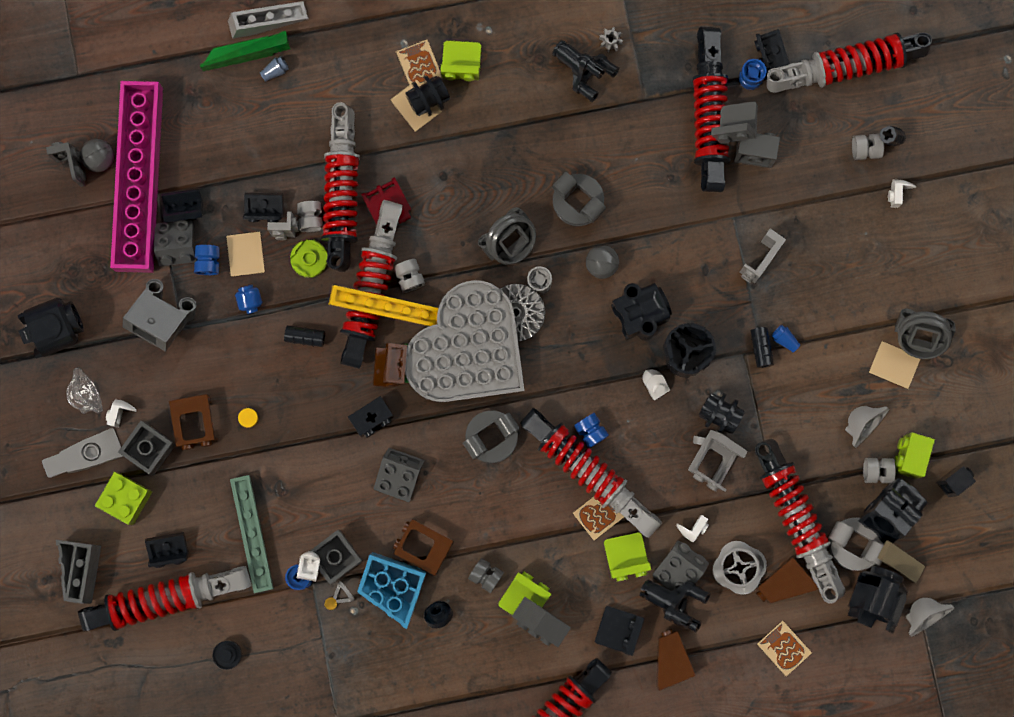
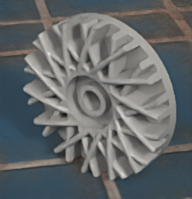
[500,284,545,341]

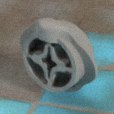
[713,541,767,594]

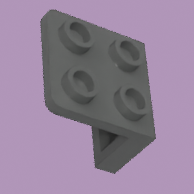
[711,102,758,143]
[46,142,87,187]
[154,219,197,267]
[653,540,709,591]

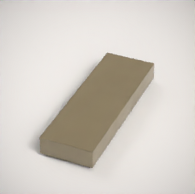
[877,541,925,583]

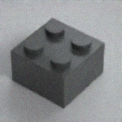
[734,133,780,168]
[118,421,176,476]
[310,530,363,585]
[512,597,571,647]

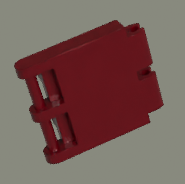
[361,177,412,231]

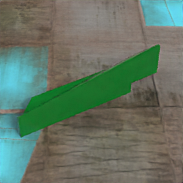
[200,31,290,71]

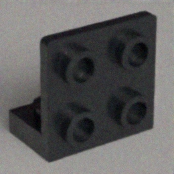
[594,606,645,656]

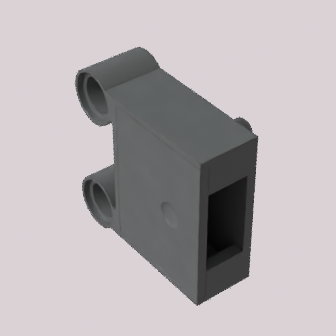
[123,279,196,352]

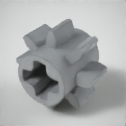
[599,27,623,52]

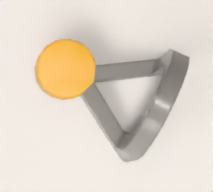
[324,581,355,610]

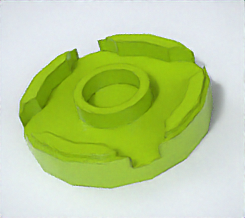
[290,240,328,278]

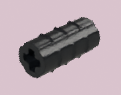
[879,126,906,146]
[284,325,325,347]
[750,327,774,368]

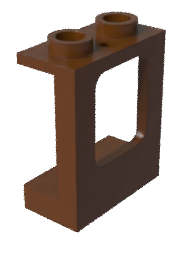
[373,343,407,388]
[169,394,218,450]
[393,519,454,576]

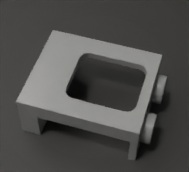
[739,229,786,283]
[688,430,748,492]

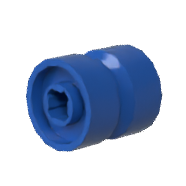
[739,59,767,90]
[194,245,220,275]
[574,413,609,448]
[285,565,313,590]

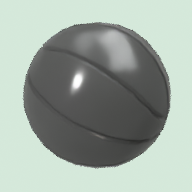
[80,139,114,172]
[586,245,619,279]

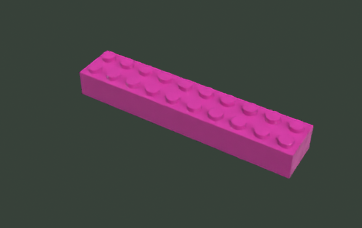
[110,81,163,273]

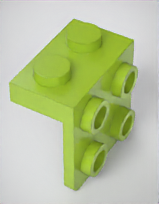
[441,41,481,81]
[604,533,651,581]
[499,572,551,615]

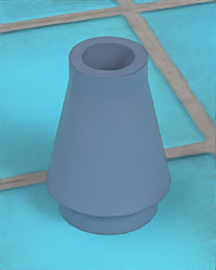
[260,56,289,81]

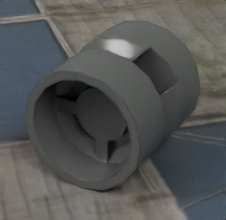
[468,558,504,593]

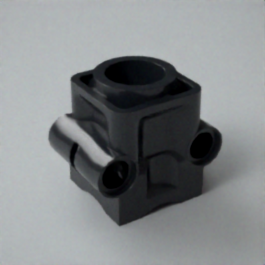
[611,283,672,341]
[858,478,928,544]

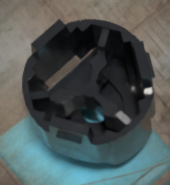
[17,297,84,359]
[663,323,716,378]
[848,566,908,634]

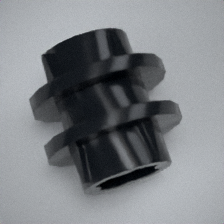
[405,75,450,117]
[698,393,745,434]

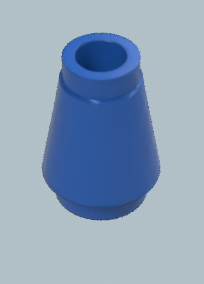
[772,325,800,353]

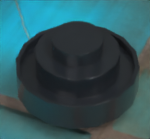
[424,601,453,629]
[212,640,242,670]

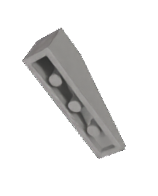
[228,1,308,39]

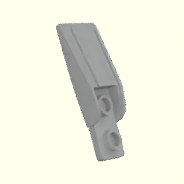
[42,428,123,478]

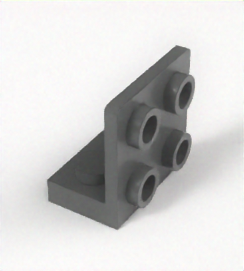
[374,448,425,502]

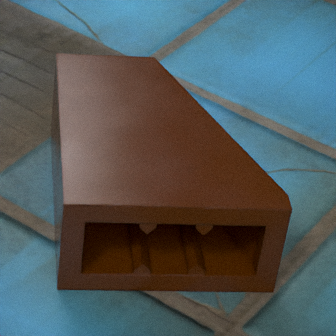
[756,558,818,603]
[656,629,696,691]

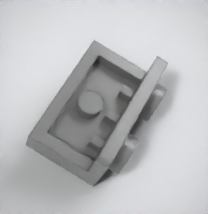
[267,212,299,240]

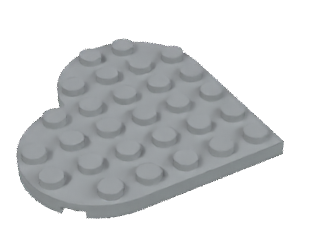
[405,280,524,402]

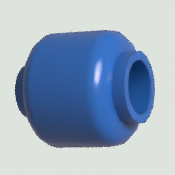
[235,285,262,314]

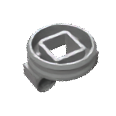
[828,518,884,571]

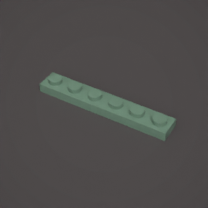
[230,475,274,593]

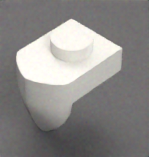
[888,179,916,208]
[643,369,670,400]
[106,399,137,428]
[677,515,709,542]
[297,551,320,581]

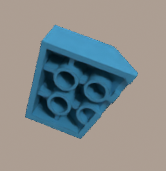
[357,552,427,629]

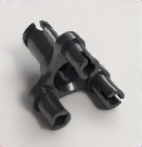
[552,40,620,102]
[639,579,711,633]

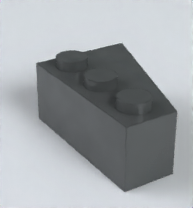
[56,540,101,604]

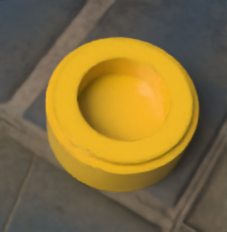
[238,408,258,428]

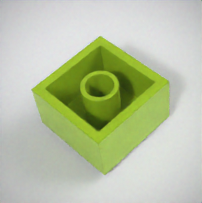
[894,433,935,479]
[95,472,153,525]

